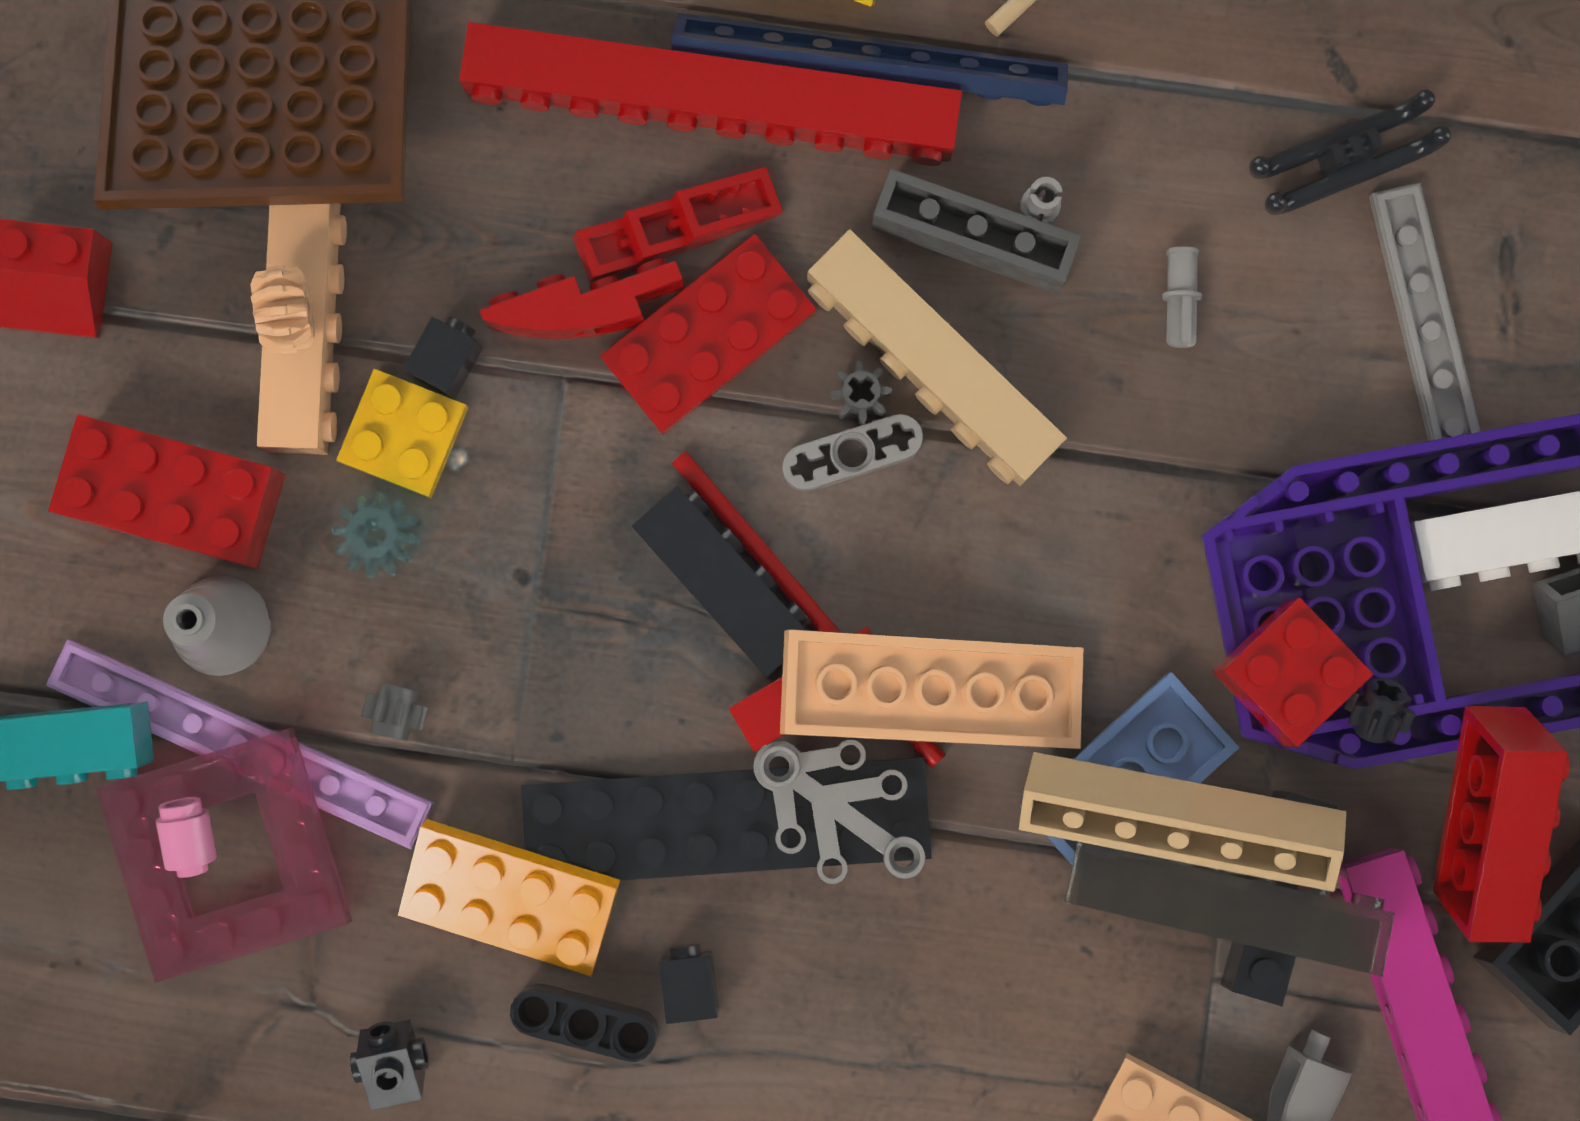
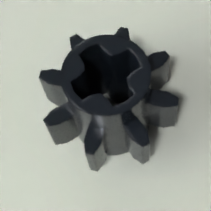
[1345,678,1415,743]

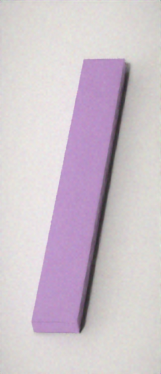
[46,640,435,850]

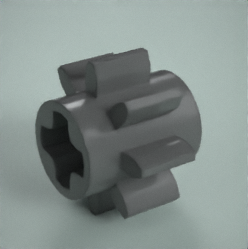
[830,361,892,426]
[361,683,428,741]

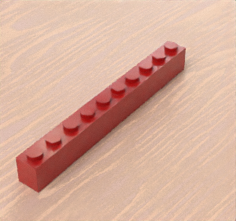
[459,22,962,166]

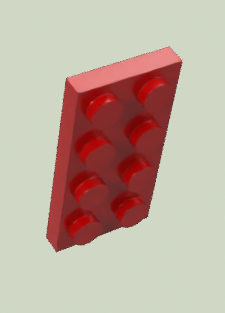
[600,234,817,436]

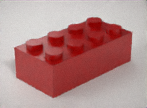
[48,414,286,569]
[1433,706,1570,943]

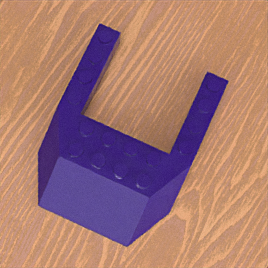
[1201,414,1580,769]

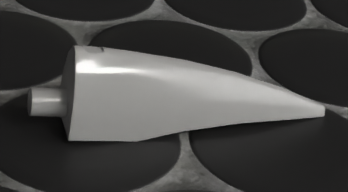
[1267,1029,1352,1121]

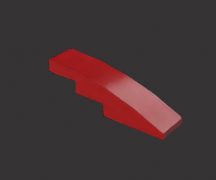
[572,167,783,283]

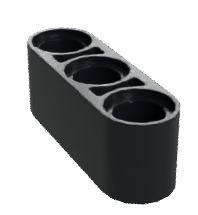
[510,983,659,1062]

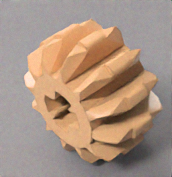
[250,265,315,355]

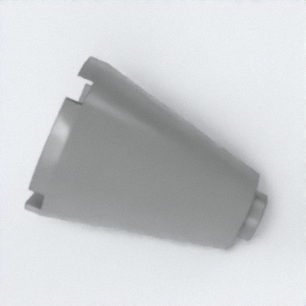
[163,576,272,676]

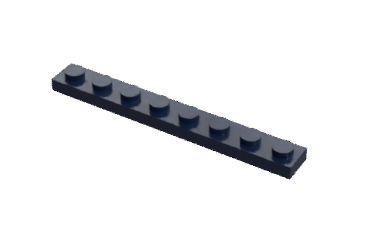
[671,13,1068,106]

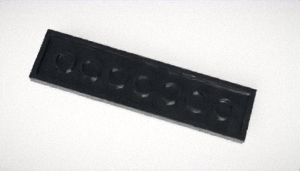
[521,757,932,881]

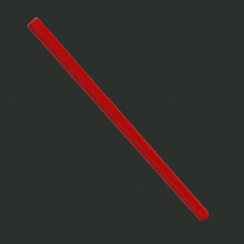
[672,451,946,768]

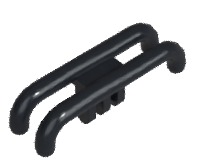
[1249,89,1451,215]

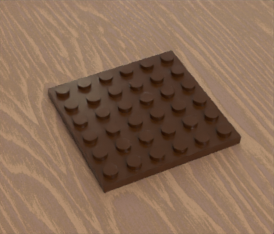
[93,0,411,210]

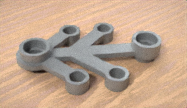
[754,739,925,884]

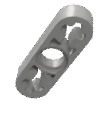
[783,414,923,492]

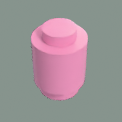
[155,797,217,878]

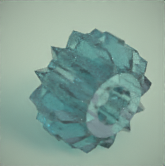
[332,492,420,578]

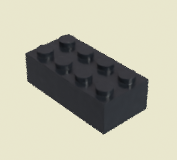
[1473,838,1580,1035]

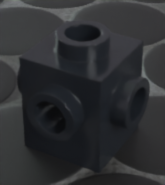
[350,1019,429,1110]

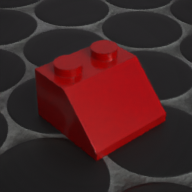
[0,219,113,339]

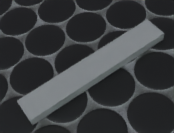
[1369,183,1481,441]

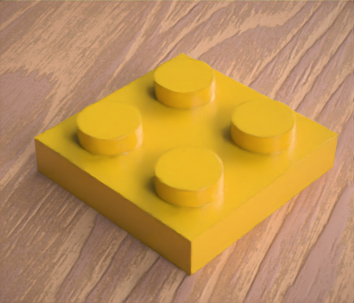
[336,369,469,499]

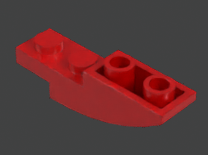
[480,259,685,339]

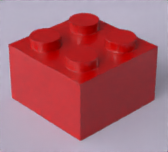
[1212,597,1374,747]

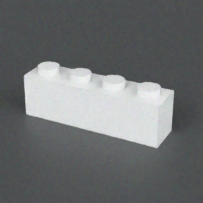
[1410,491,1580,591]

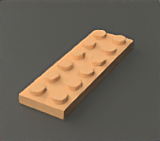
[780,630,1084,749]

